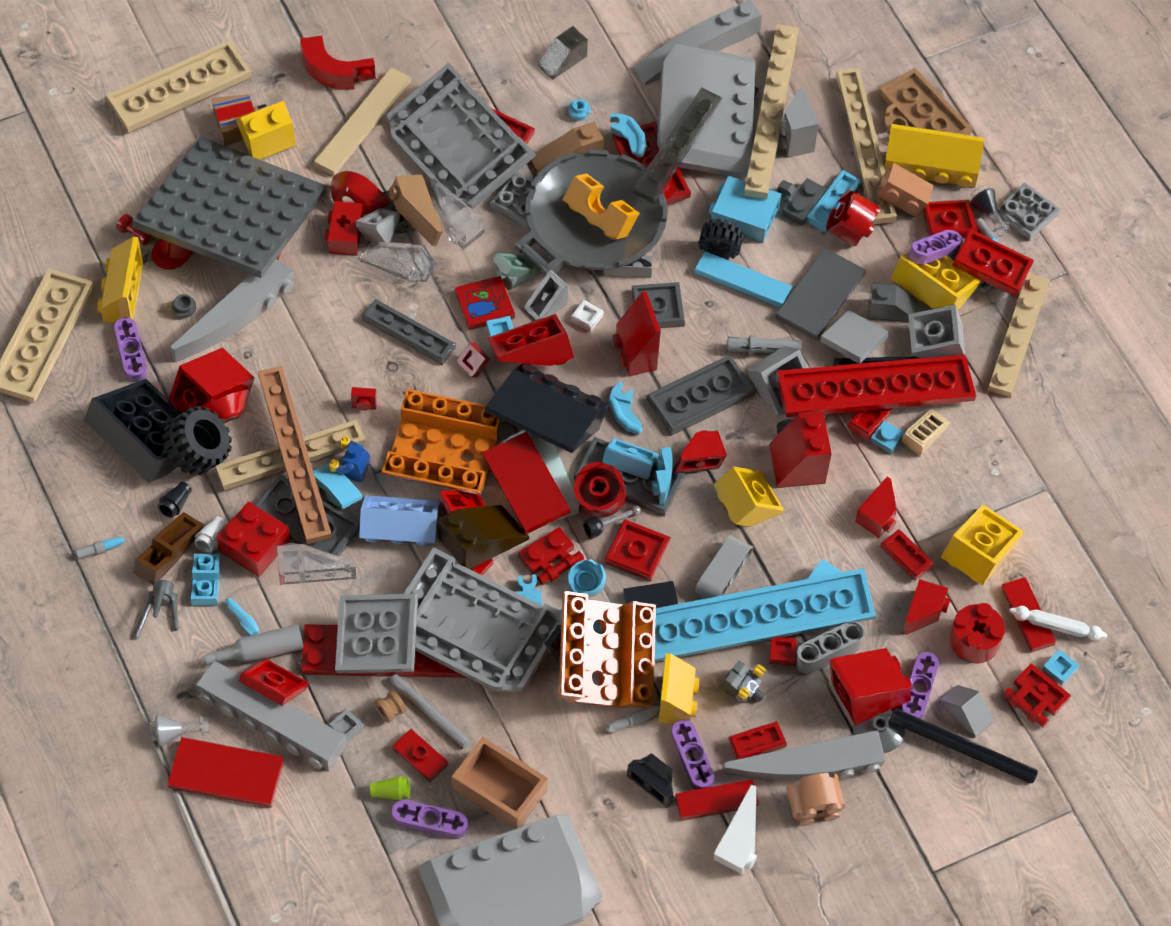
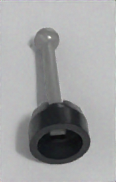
[583,506,641,539]

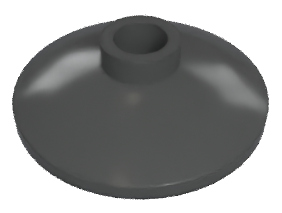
[853,709,905,753]

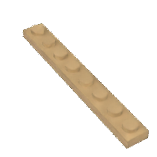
[836,68,897,225]

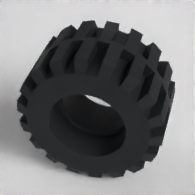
[162,406,232,475]

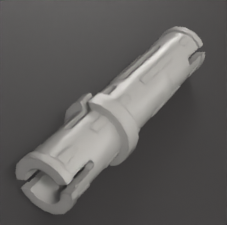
[727,335,801,355]

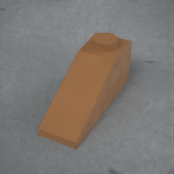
[530,122,604,175]
[389,174,443,246]

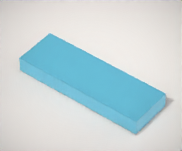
[805,170,862,233]

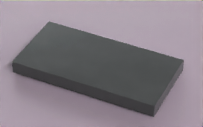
[776,248,866,341]
[647,355,756,436]
[574,437,685,517]
[255,474,360,565]

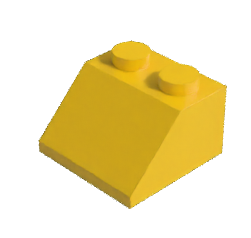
[235,101,296,160]
[713,466,785,526]
[658,653,699,724]

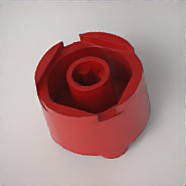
[826,190,880,247]
[574,462,626,518]
[949,603,1005,664]

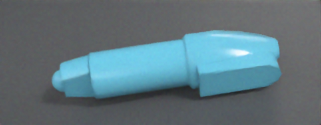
[225,598,259,636]

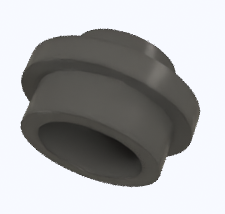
[172,294,196,317]

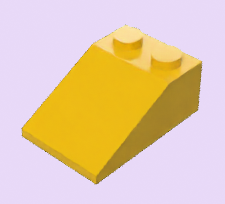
[941,504,1024,585]

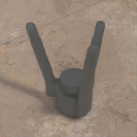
[134,579,179,639]

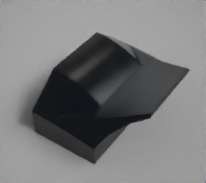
[627,753,674,808]

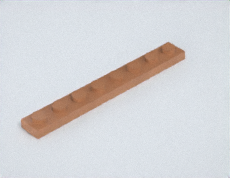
[258,366,331,544]

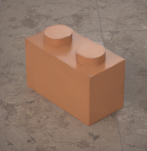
[876,163,933,217]

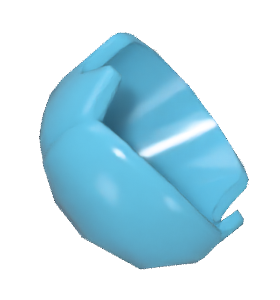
[567,559,606,597]

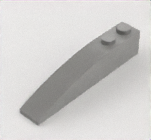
[633,0,762,85]
[170,259,294,362]
[723,730,886,780]

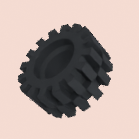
[698,219,744,260]

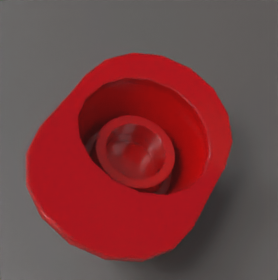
[151,239,193,270]

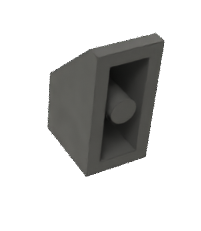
[868,283,917,322]

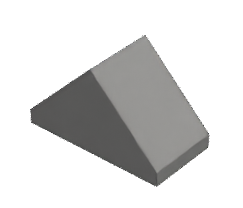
[356,209,400,246]
[523,270,568,320]
[939,685,994,738]

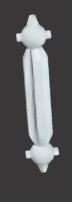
[1009,606,1107,641]

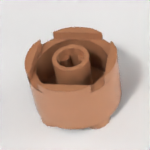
[786,773,845,826]

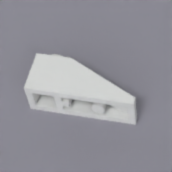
[714,785,757,875]

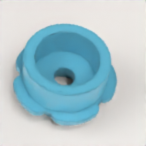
[568,99,591,121]

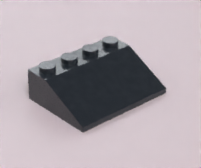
[485,363,608,453]
[84,379,200,483]

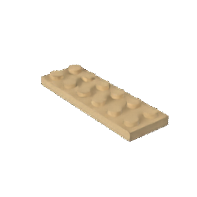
[106,40,252,133]
[0,268,94,403]

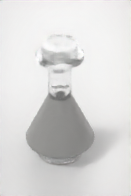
[149,715,209,747]

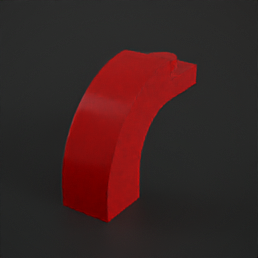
[300,35,376,90]

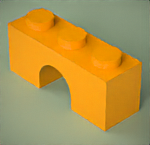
[562,173,640,240]

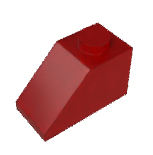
[673,430,727,473]
[855,476,897,538]
[902,579,951,635]

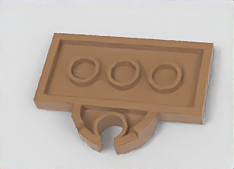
[878,68,973,135]

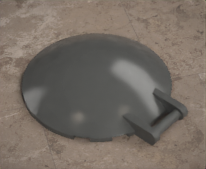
[514,150,668,276]

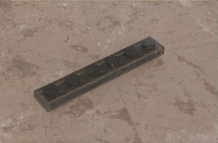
[633,87,722,204]

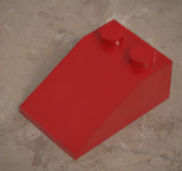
[613,291,661,377]
[487,314,574,366]

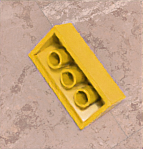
[884,124,985,188]

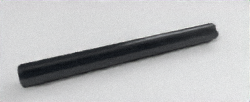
[890,709,1038,784]

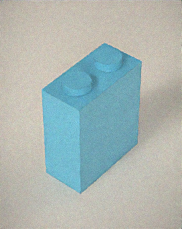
[708,176,781,243]

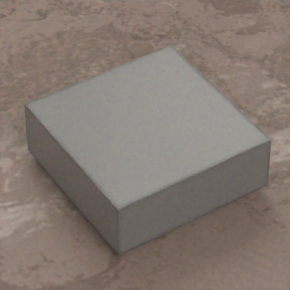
[327,708,364,745]

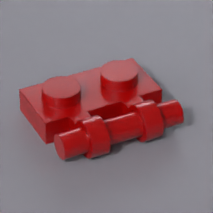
[518,527,584,585]
[1002,663,1071,728]

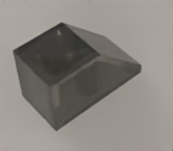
[538,26,588,80]

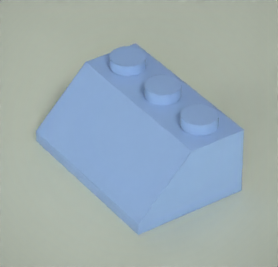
[359,495,440,546]

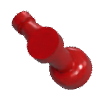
[116,214,152,245]

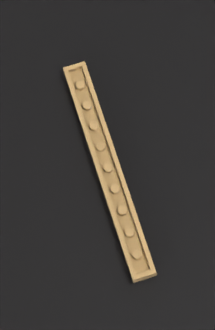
[744,24,799,199]

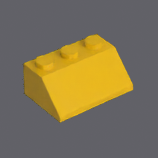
[98,237,143,323]
[890,251,982,311]

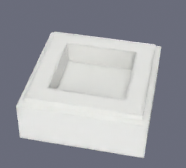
[570,300,604,332]

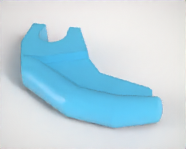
[610,113,647,158]
[608,381,643,434]

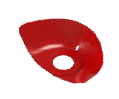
[331,171,388,214]
[200,390,249,423]

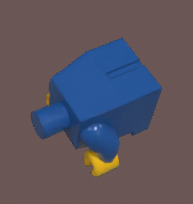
[329,436,371,483]

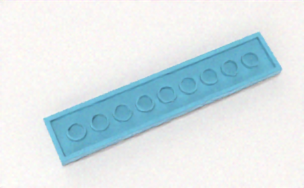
[654,568,876,662]

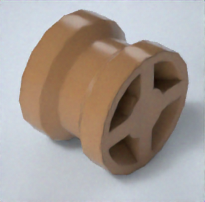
[374,690,406,723]

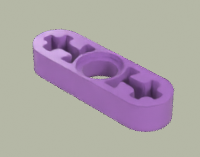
[908,230,963,265]
[114,317,147,382]
[901,652,939,719]
[671,720,714,790]
[392,800,468,839]

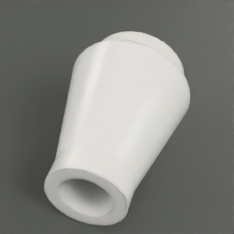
[194,516,227,554]

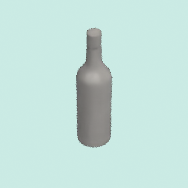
[204,624,304,665]

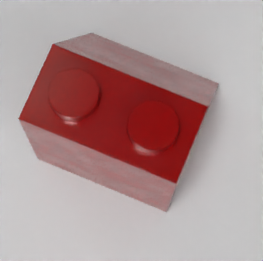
[169,347,255,413]
[769,411,832,488]
[829,648,913,726]

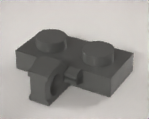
[777,178,827,225]

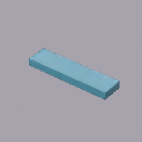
[695,251,792,308]

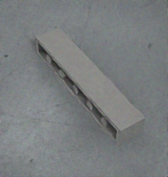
[196,661,346,771]

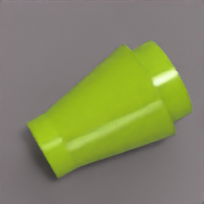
[370,775,410,801]

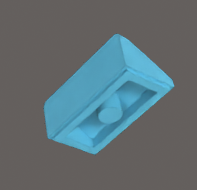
[602,438,659,479]

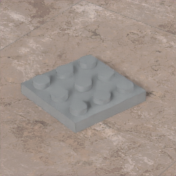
[335,594,418,673]

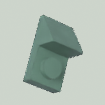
[492,253,539,290]

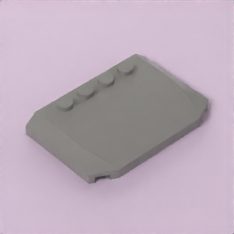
[657,44,755,179]
[387,62,536,209]
[404,547,562,692]
[418,815,603,926]

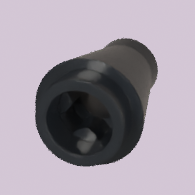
[158,482,192,518]

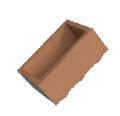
[452,736,548,830]

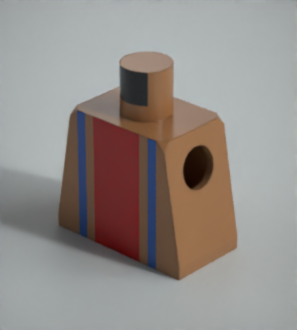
[212,94,267,146]

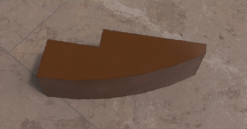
[134,512,204,585]

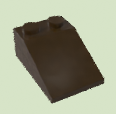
[438,505,529,569]

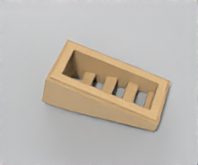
[901,409,951,456]

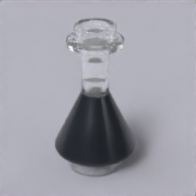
[970,186,1011,237]

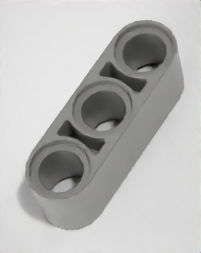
[695,535,753,599]
[795,621,865,674]

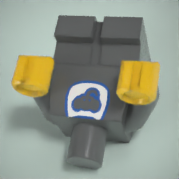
[719,660,766,702]

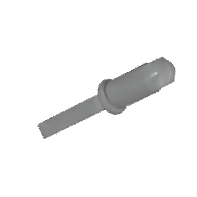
[605,704,660,733]

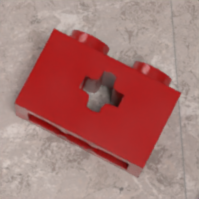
[324,201,363,256]

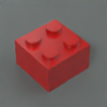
[217,501,290,577]

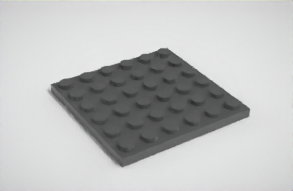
[132,137,326,278]

